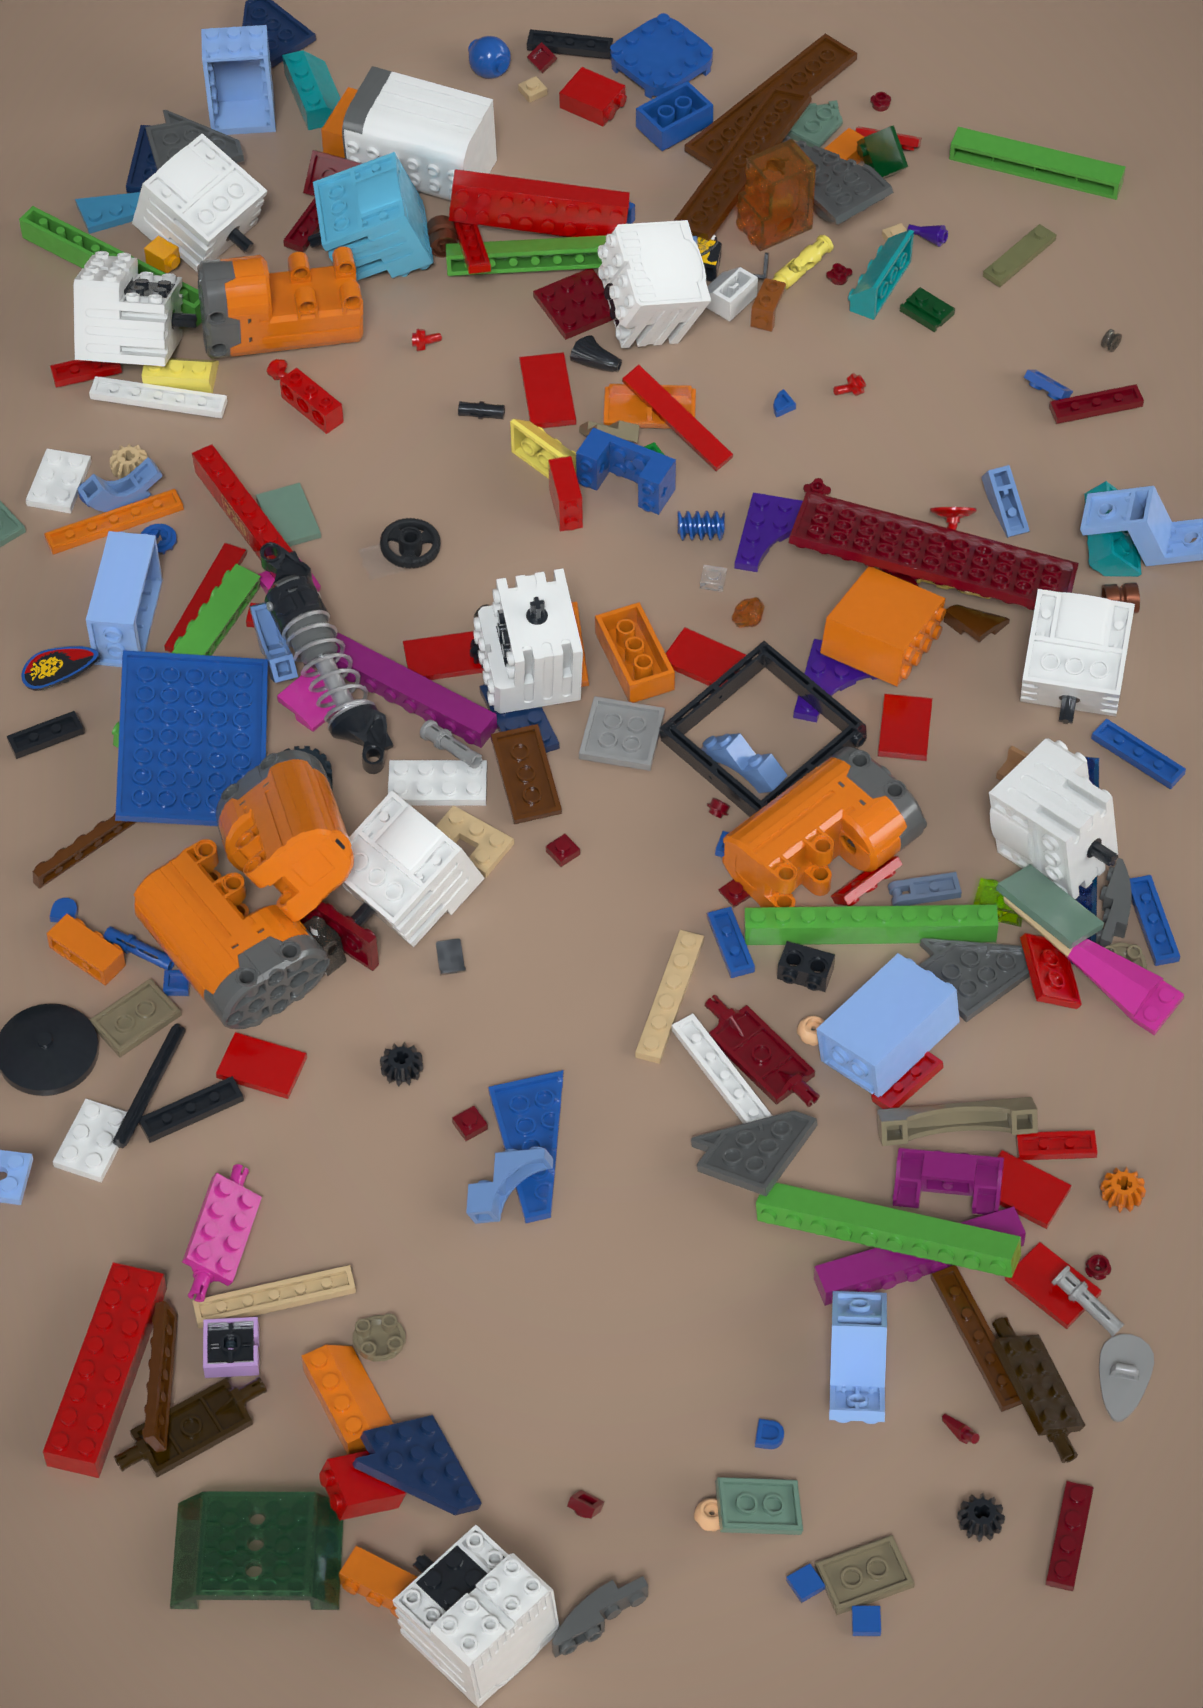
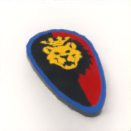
[21,646,100,691]

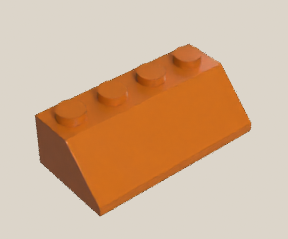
[301,1345,393,1455]

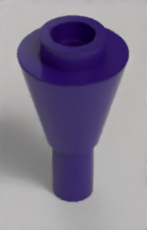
[907,224,948,247]

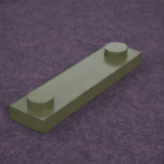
[983,224,1057,287]

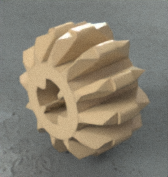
[109,443,148,479]

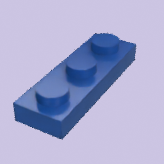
[707,907,755,978]

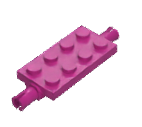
[182,1164,262,1302]

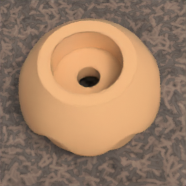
[797,1016,825,1046]
[694,1498,720,1531]

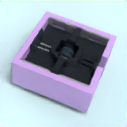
[203,1317,259,1378]

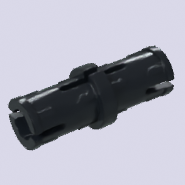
[458,401,505,420]

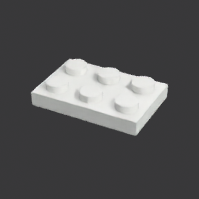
[26,449,92,514]
[53,1099,127,1183]

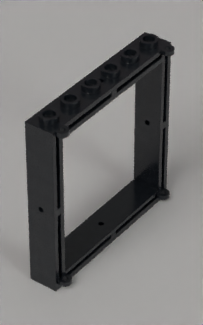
[659,641,867,817]

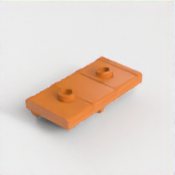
[604,384,696,429]

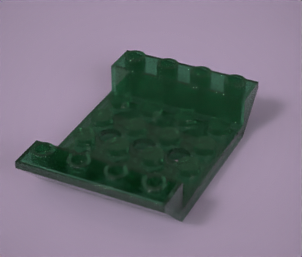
[170,1491,344,1610]

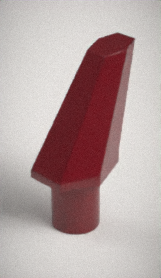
[942,1414,980,1444]

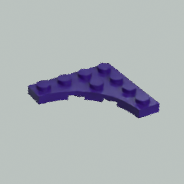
[734,492,803,572]
[793,639,878,723]

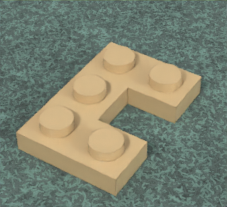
[436,805,514,878]

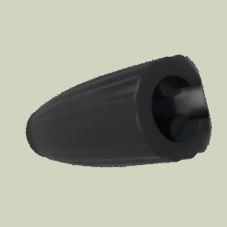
[570,335,622,372]

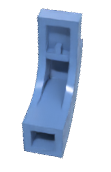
[77,457,163,512]

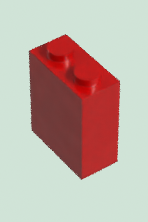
[559,67,627,127]
[548,456,583,532]
[319,1451,407,1521]

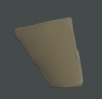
[579,420,639,443]

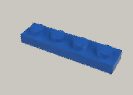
[1091,718,1186,789]
[1130,875,1180,966]

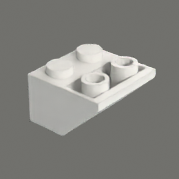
[706,267,758,321]

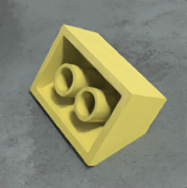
[141,358,219,393]
[510,419,576,479]

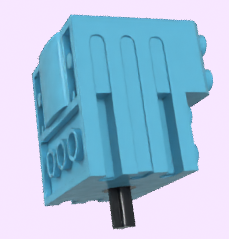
[308,152,434,281]

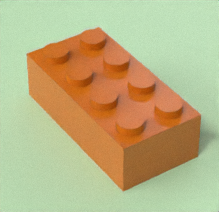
[595,602,675,703]

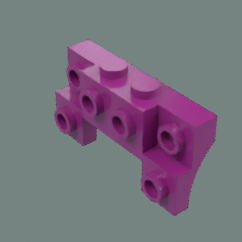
[893,1148,1004,1215]

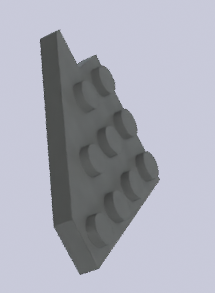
[145,110,244,171]
[918,938,1030,1022]
[691,1111,818,1196]

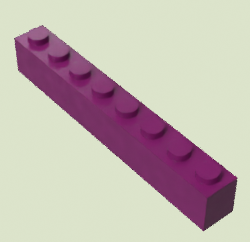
[333,633,497,748]
[814,1207,1026,1306]

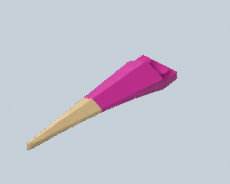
[1004,897,1184,1035]

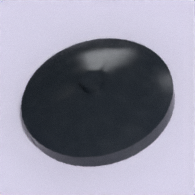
[0,1004,99,1096]

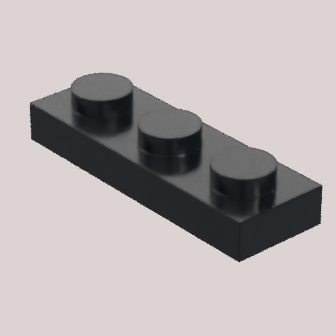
[7,711,84,759]

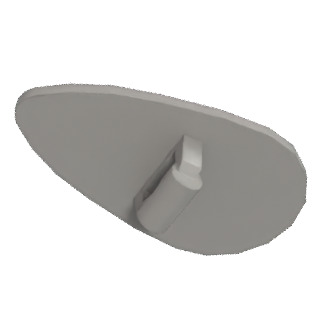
[1099,1334,1154,1422]

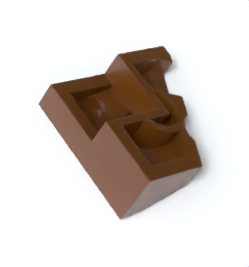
[944,604,1010,642]

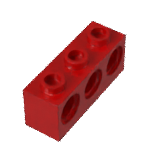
[280,367,344,434]

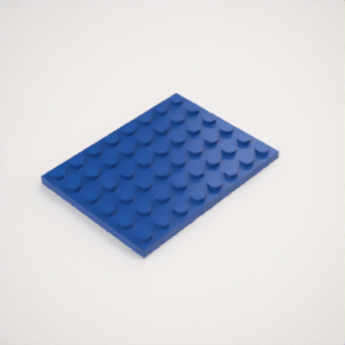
[115,650,268,826]

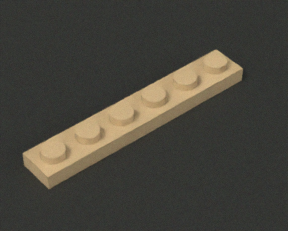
[635,930,704,1064]
[192,1265,356,1328]

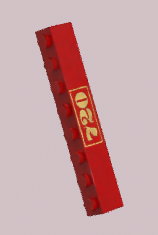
[192,444,292,579]

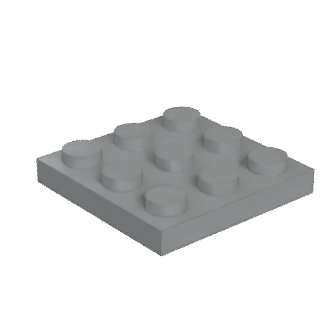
[579,696,665,771]

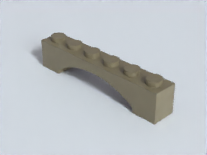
[877,1097,1038,1146]

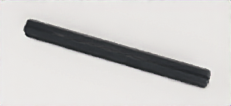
[113,1024,186,1148]

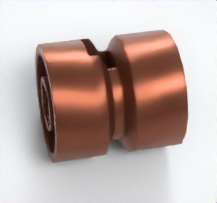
[427,215,458,258]
[1101,582,1140,613]

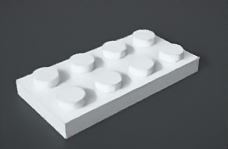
[388,760,487,806]

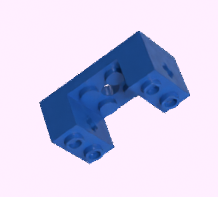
[576,428,676,515]

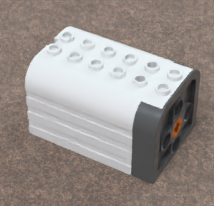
[342,66,497,201]

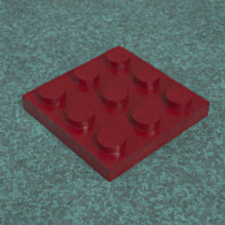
[533,268,612,340]

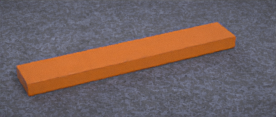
[44,489,184,555]

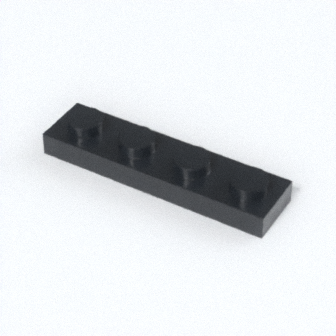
[527,29,613,59]
[139,1076,244,1143]

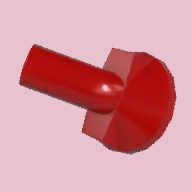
[412,329,442,351]
[266,359,288,380]
[833,373,866,396]

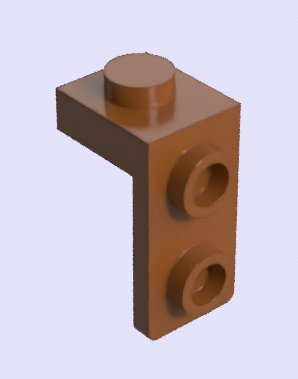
[751,278,786,332]

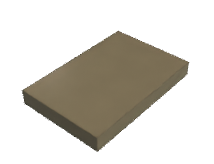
[90,978,182,1057]
[815,1535,915,1616]

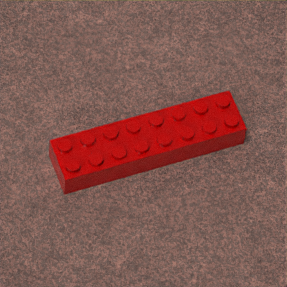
[449,169,630,237]
[43,1262,167,1478]

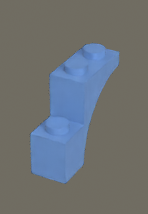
[249,602,298,683]
[701,733,788,793]
[466,1147,553,1224]

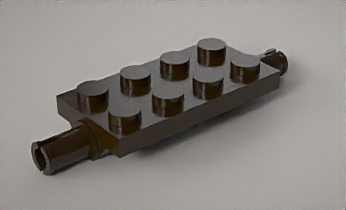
[992,1317,1085,1463]
[114,1377,267,1478]

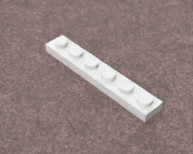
[89,376,228,418]
[672,1014,772,1124]

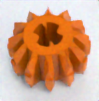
[1100,1167,1146,1213]

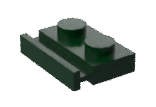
[900,287,955,333]

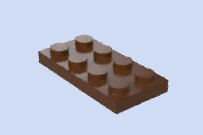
[491,724,562,824]

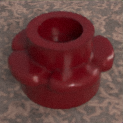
[870,92,892,112]
[707,798,730,818]
[1085,1254,1112,1280]

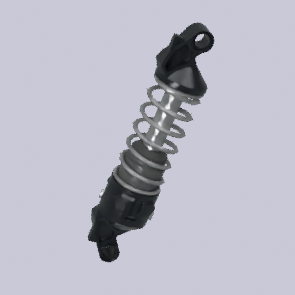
[260,542,393,774]

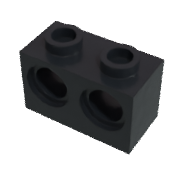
[777,941,835,992]

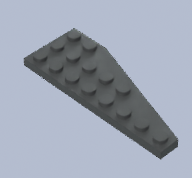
[769,135,894,225]

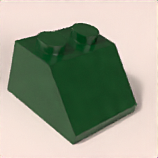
[857,125,908,179]

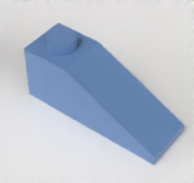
[981,465,1030,538]

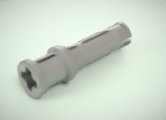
[420,720,482,769]
[1051,1265,1124,1337]

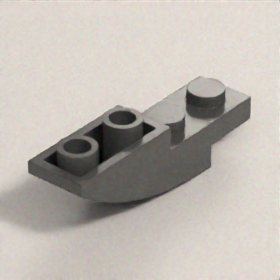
[1095,858,1131,947]
[552,1576,648,1658]

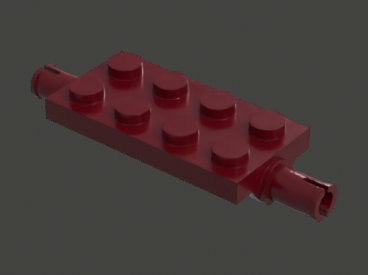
[705,995,820,1107]

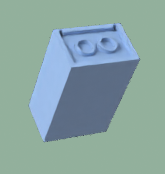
[201,25,276,135]
[86,531,163,667]
[816,953,960,1097]

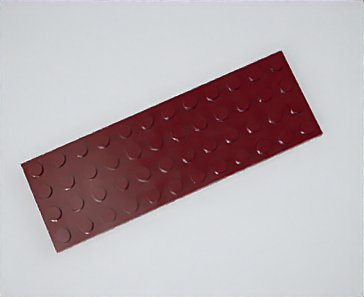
[788,491,1079,610]

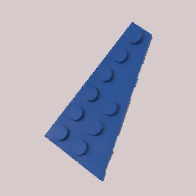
[488,1070,564,1224]

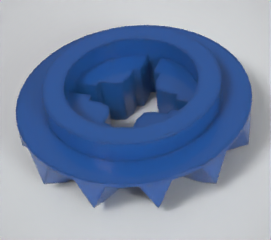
[141,524,177,555]

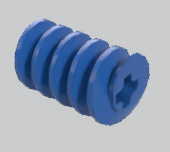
[678,511,725,540]

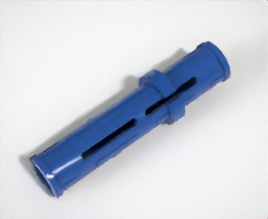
[104,926,175,970]

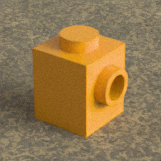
[144,235,181,273]

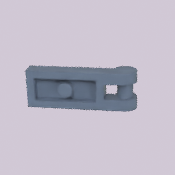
[888,872,962,906]

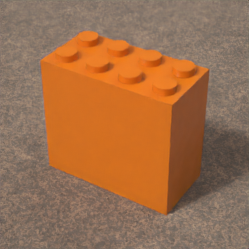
[820,566,946,686]

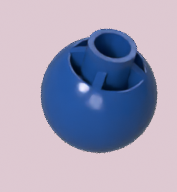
[468,36,511,79]

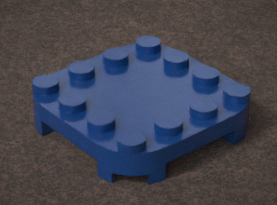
[610,13,713,99]

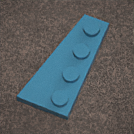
[75,192,140,234]

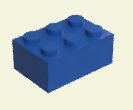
[636,81,713,151]

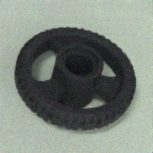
[380,518,441,569]

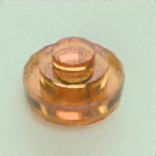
[732,597,765,628]

